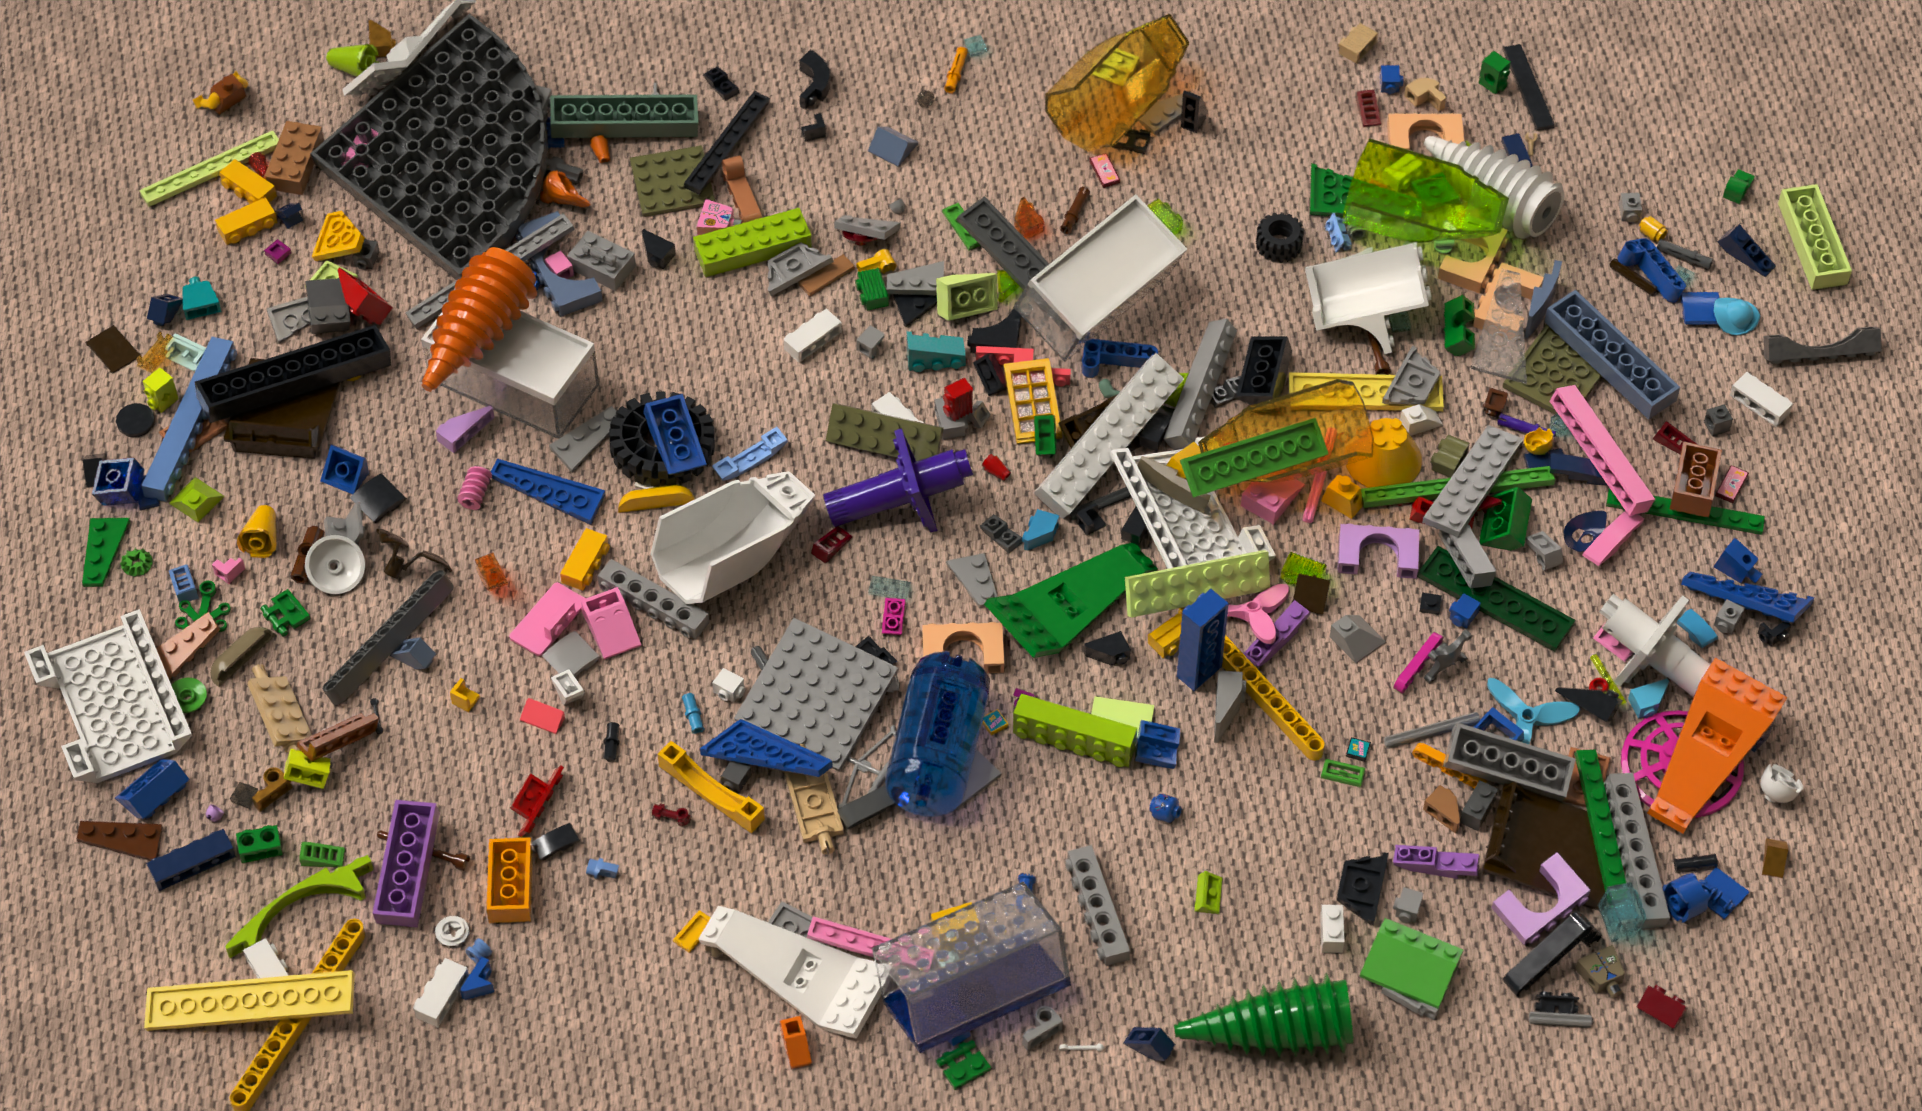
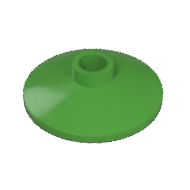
[171,678,207,713]

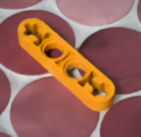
[1412,743,1487,788]

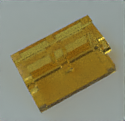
[137,331,172,373]

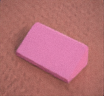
[1593,623,1633,662]

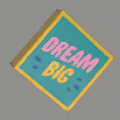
[980,709,1008,736]

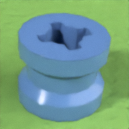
[465,938,492,964]

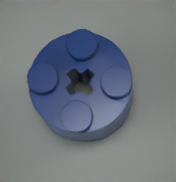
[1662,873,1710,922]

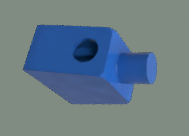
[1714,538,1763,584]

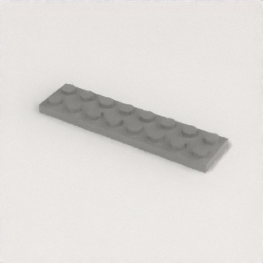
[1422,425,1523,537]

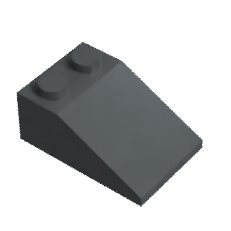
[305,278,350,334]

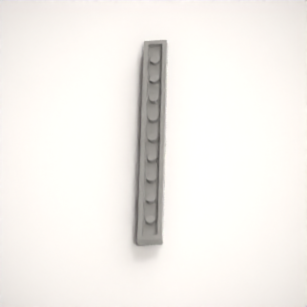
[405,213,575,329]

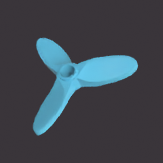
[1487,678,1580,744]

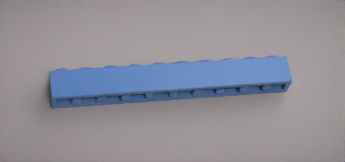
[141,337,237,502]

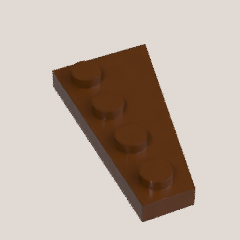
[76,821,163,861]

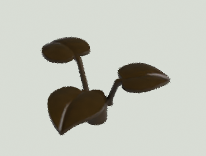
[376,529,452,579]

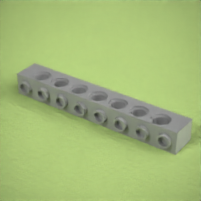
[1604,773,1670,929]

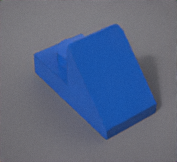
[460,956,494,1000]

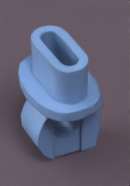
[586,858,619,879]

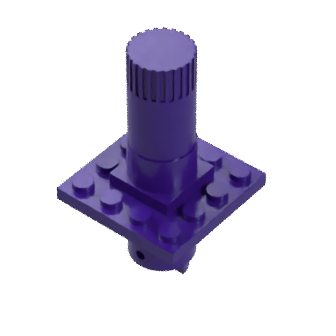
[823,428,973,533]

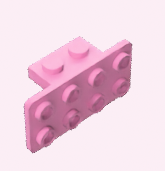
[509,582,586,656]

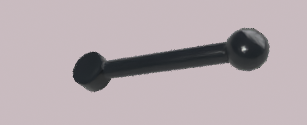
[370,698,384,734]

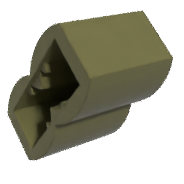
[1430,434,1470,477]

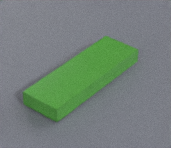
[942,203,981,250]

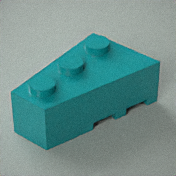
[906,331,966,372]

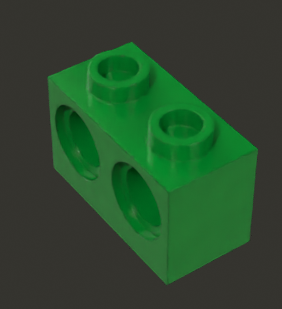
[1034,415,1057,455]
[236,825,283,863]

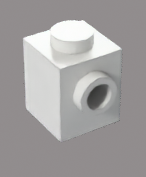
[712,668,745,703]

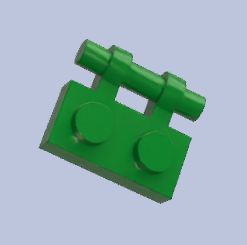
[260,589,310,637]
[936,1040,991,1090]

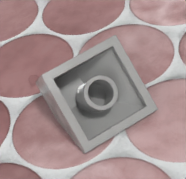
[1330,615,1386,663]

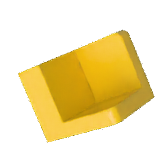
[450,678,480,712]

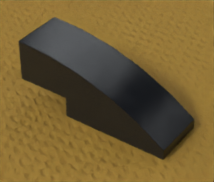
[1139,405,1175,451]
[1121,506,1148,545]

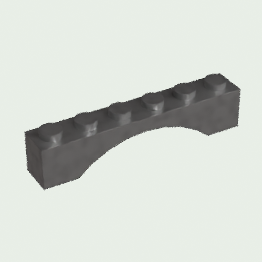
[1763,326,1882,364]

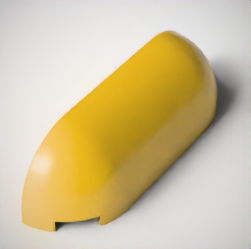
[618,485,695,513]

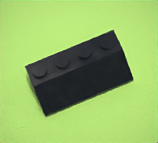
[1236,336,1293,410]

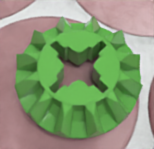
[120,548,153,576]

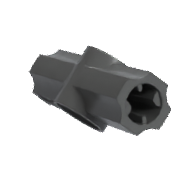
[544,157,584,184]

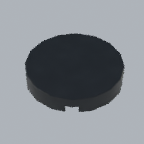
[116,403,155,437]

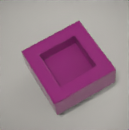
[264,239,291,264]

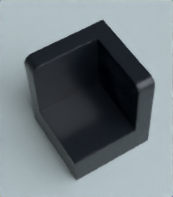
[801,113,826,142]
[1076,503,1106,536]

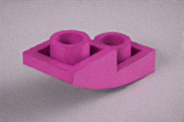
[882,598,905,635]

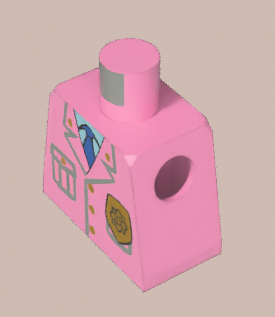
[697,199,743,236]

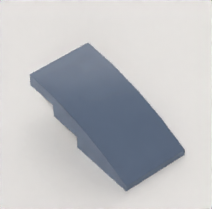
[1524,260,1562,338]

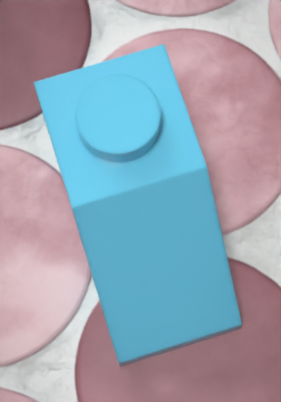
[1628,678,1669,719]

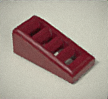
[1356,89,1381,127]
[1653,421,1697,454]
[811,526,853,564]

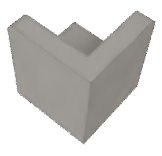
[856,325,885,359]

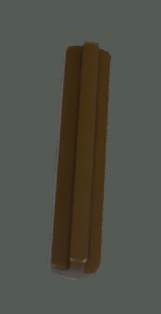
[1609,258,1657,296]

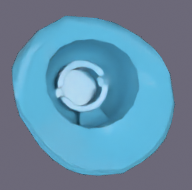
[1714,298,1760,335]

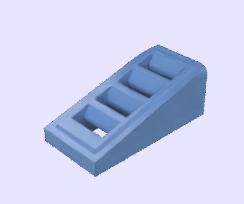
[169,564,199,603]

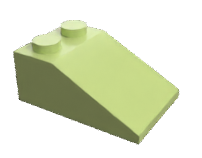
[936,273,998,321]

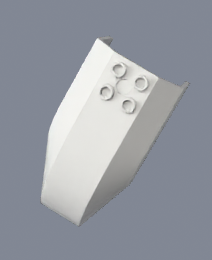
[651,471,815,604]

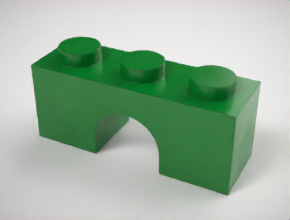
[1444,295,1475,356]

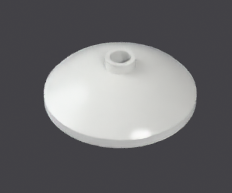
[305,535,365,594]

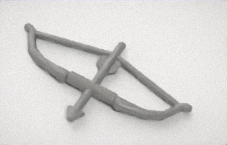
[837,725,906,810]

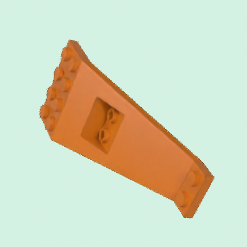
[1647,658,1788,834]

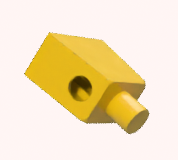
[1321,475,1363,519]

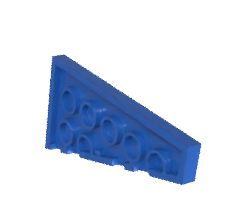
[1681,572,1814,623]
[700,719,833,777]

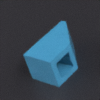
[1022,509,1059,551]

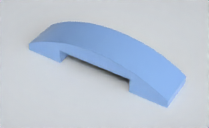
[712,427,788,481]

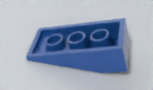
[644,394,707,475]

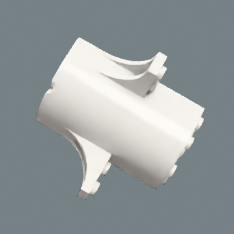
[1305,242,1432,354]

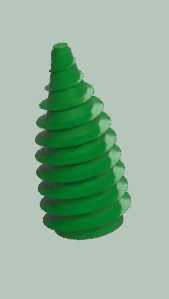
[1174,973,1354,1057]

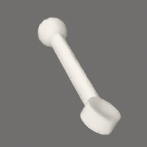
[1059,1043,1104,1052]

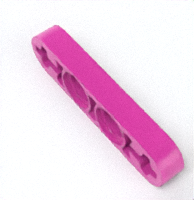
[1393,632,1444,693]

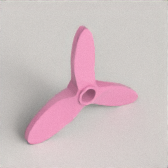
[1227,584,1289,644]

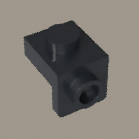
[1757,621,1791,646]

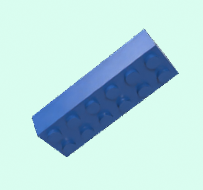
[1177,589,1229,691]

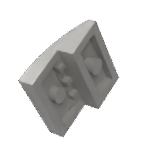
[542,631,601,678]

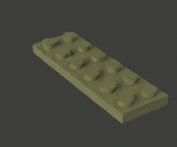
[826,403,944,461]

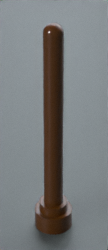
[1367,330,1391,375]
[377,830,470,871]

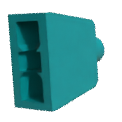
[182,276,221,320]

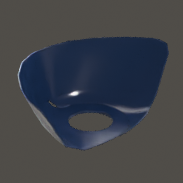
[1563,511,1607,552]

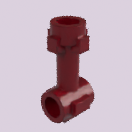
[652,803,691,826]

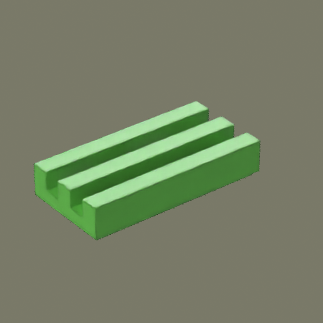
[1321,759,1365,788]

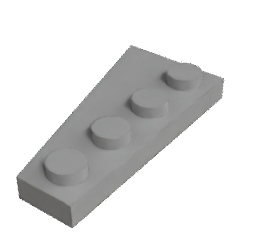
[549,406,616,473]

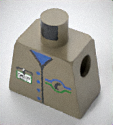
[1575,945,1625,998]

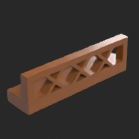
[297,713,379,762]

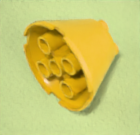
[1345,418,1422,488]

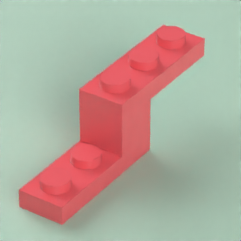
[976,346,1071,387]

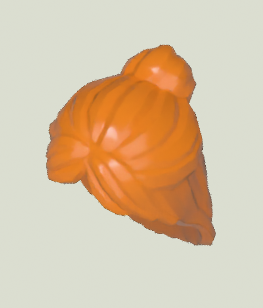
[540,170,591,207]

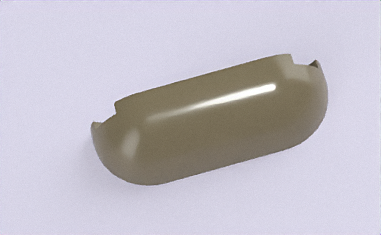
[210,627,276,687]

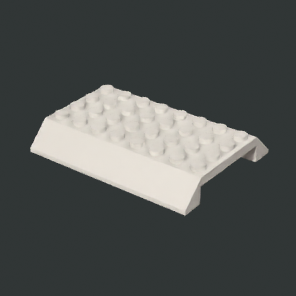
[1110,435,1276,569]
[24,609,192,783]

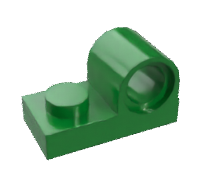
[1723,169,1755,204]

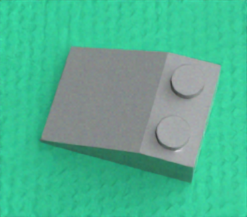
[1214,671,1246,743]

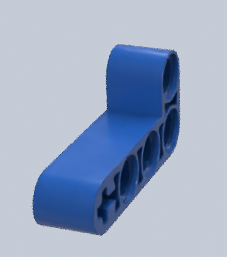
[1617,238,1686,303]
[1082,339,1158,378]

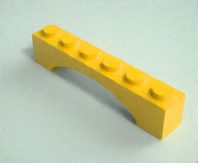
[657,741,765,834]

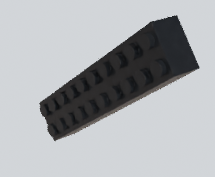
[195,325,391,423]

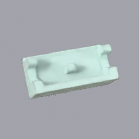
[165,333,206,372]

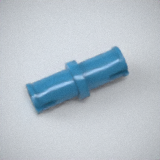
[682,693,704,734]

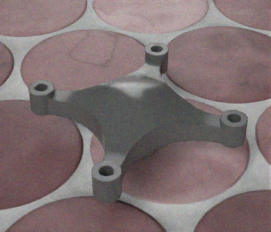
[1424,629,1472,684]

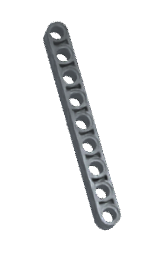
[322,570,454,705]

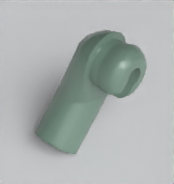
[1099,379,1120,398]

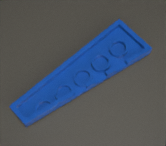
[491,458,606,525]

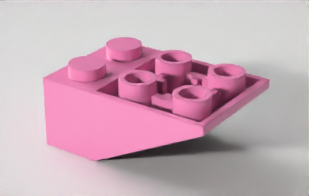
[581,587,641,660]

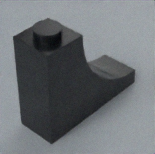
[967,302,1023,354]

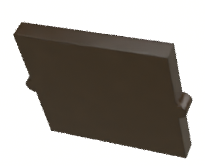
[1292,573,1331,615]

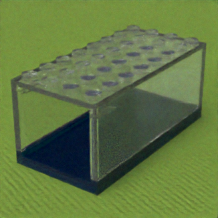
[872,881,1071,1053]

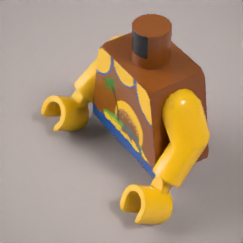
[192,71,248,115]

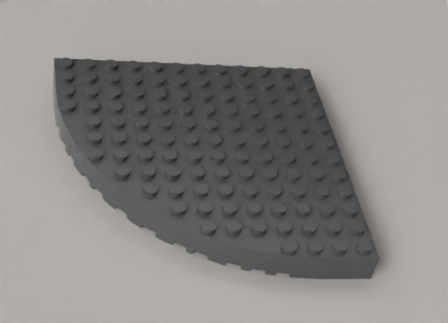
[310,14,548,280]

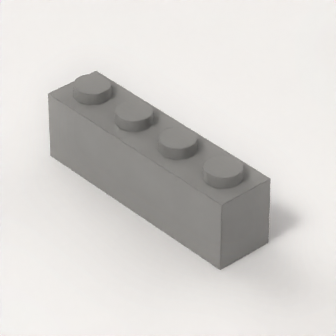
[1438,524,1496,588]

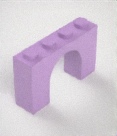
[1338,524,1419,579]
[1492,853,1590,945]

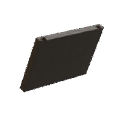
[85,325,141,374]

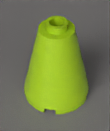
[326,44,379,77]

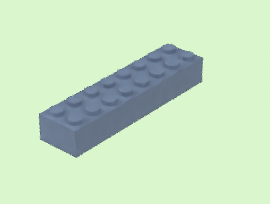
[1544,290,1680,420]

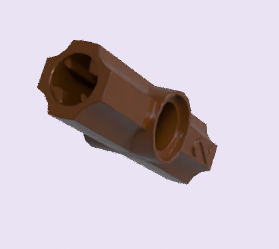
[290,526,325,584]

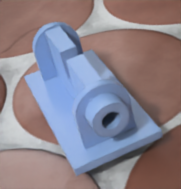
[1326,213,1352,252]

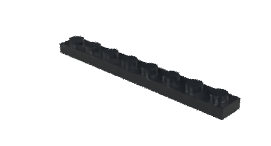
[684,91,770,195]

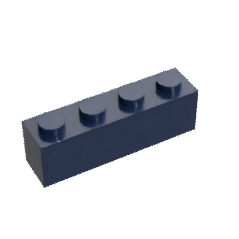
[146,829,236,891]

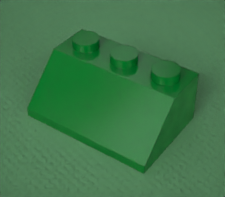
[1479,487,1532,551]

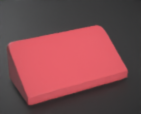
[520,698,565,734]

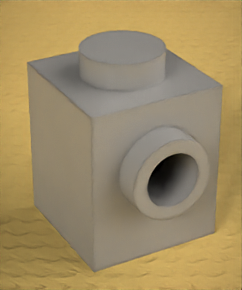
[1619,193,1642,223]
[1714,599,1744,635]
[1393,887,1424,923]

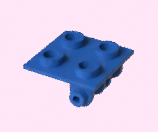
[1699,867,1749,919]

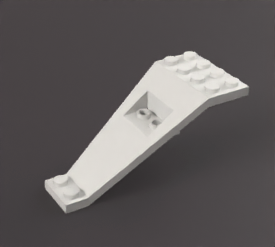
[343,0,476,97]

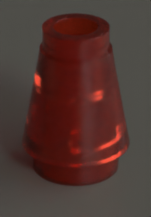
[248,152,268,179]

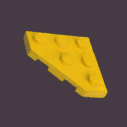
[312,211,365,261]

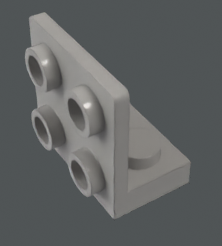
[324,502,365,545]

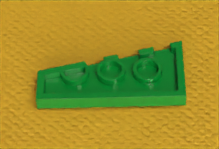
[82,518,131,587]

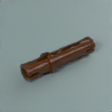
[1060,187,1090,234]

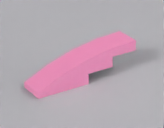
[1582,511,1644,566]

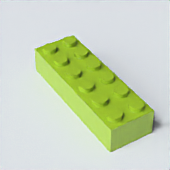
[693,207,812,277]
[1013,694,1137,768]

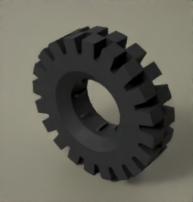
[609,391,715,487]

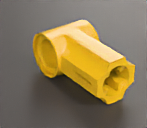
[856,249,897,274]

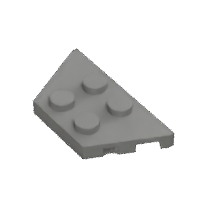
[768,243,834,296]
[1382,346,1440,404]

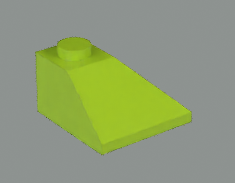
[169,477,224,522]

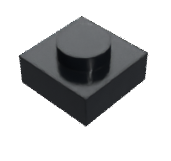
[1419,592,1442,615]

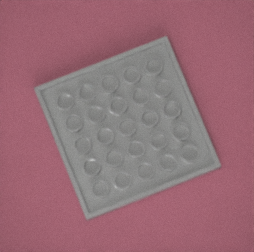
[734,618,899,772]

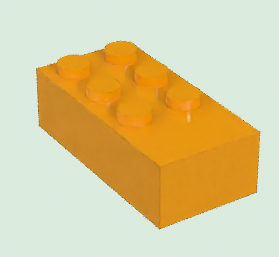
[486,837,533,923]

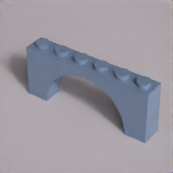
[515,211,602,316]

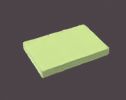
[1091,696,1154,737]

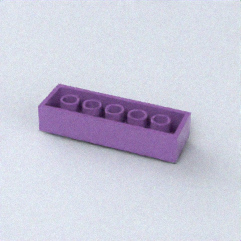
[372,800,440,928]

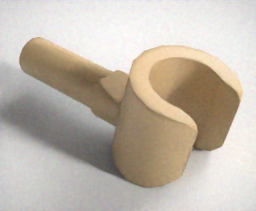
[1524,132,1537,156]

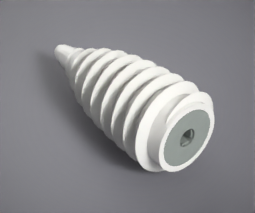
[1424,136,1564,239]

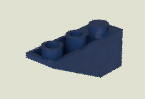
[1717,224,1776,277]

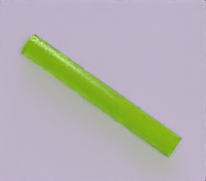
[1590,654,1626,705]

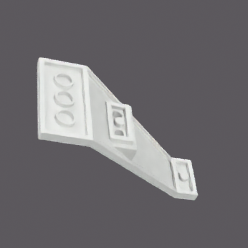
[698,906,895,1039]

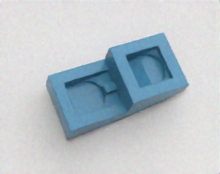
[1677,609,1718,648]

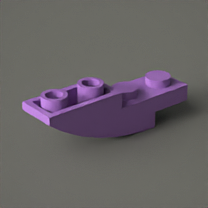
[1243,600,1310,668]
[1393,845,1480,879]

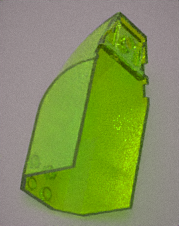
[1342,138,1509,243]

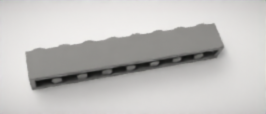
[1163,319,1237,450]

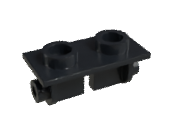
[1534,992,1579,1014]

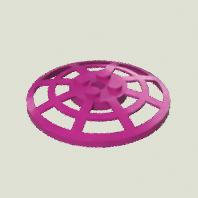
[1621,710,1744,818]

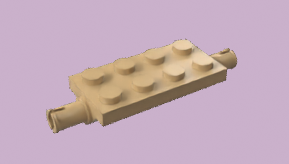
[247,664,312,754]
[784,744,844,855]

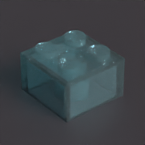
[1598,882,1646,942]

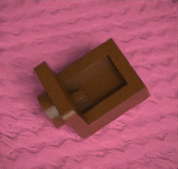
[1483,388,1509,417]

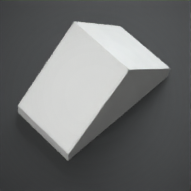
[551,670,584,705]

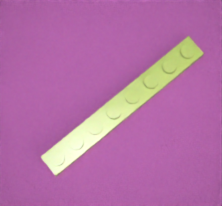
[139,130,279,207]

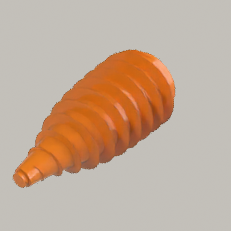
[421,247,537,392]

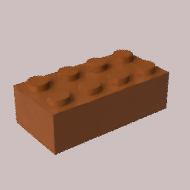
[1670,442,1722,517]

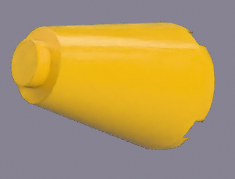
[237,505,277,558]

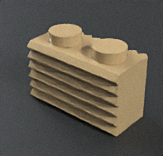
[1339,23,1378,64]

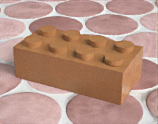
[264,121,324,195]

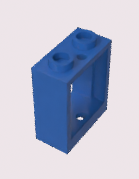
[1473,707,1524,742]

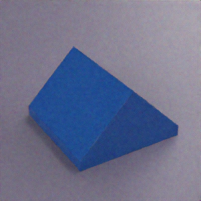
[320,445,369,494]

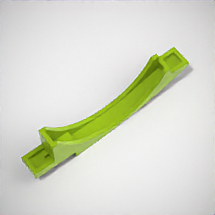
[225,855,374,958]

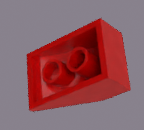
[337,267,393,326]

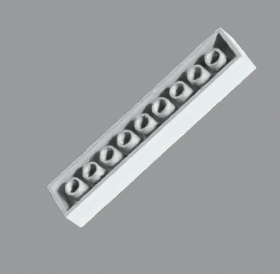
[1034,353,1184,519]

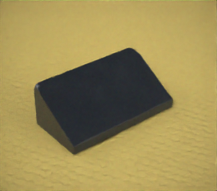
[973,353,1007,396]

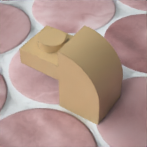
[1404,78,1446,111]

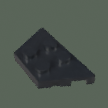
[893,294,937,327]
[1336,852,1389,926]

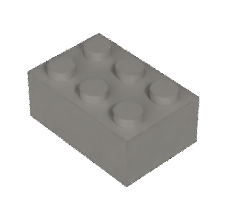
[567,231,636,291]

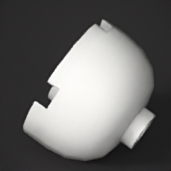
[1760,764,1803,803]

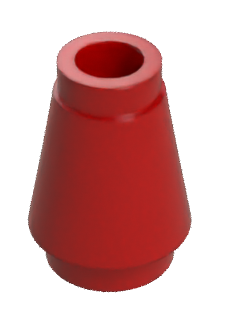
[982,454,1011,481]

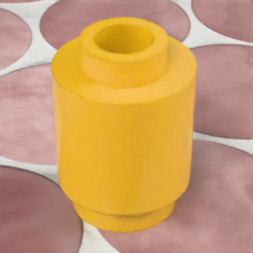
[1639,216,1668,242]

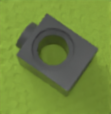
[352,239,380,269]
[1704,404,1733,436]
[721,761,752,793]

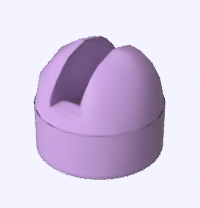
[206,804,224,822]

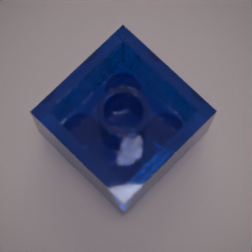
[92,458,145,506]

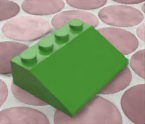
[1359,918,1464,1009]

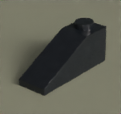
[1180,90,1207,134]
[1555,687,1623,722]

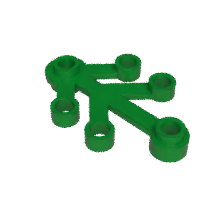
[175,580,231,650]

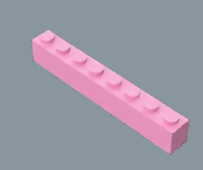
[1550,385,1655,516]

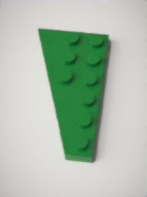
[1310,163,1422,221]

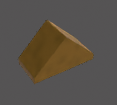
[1762,838,1789,878]

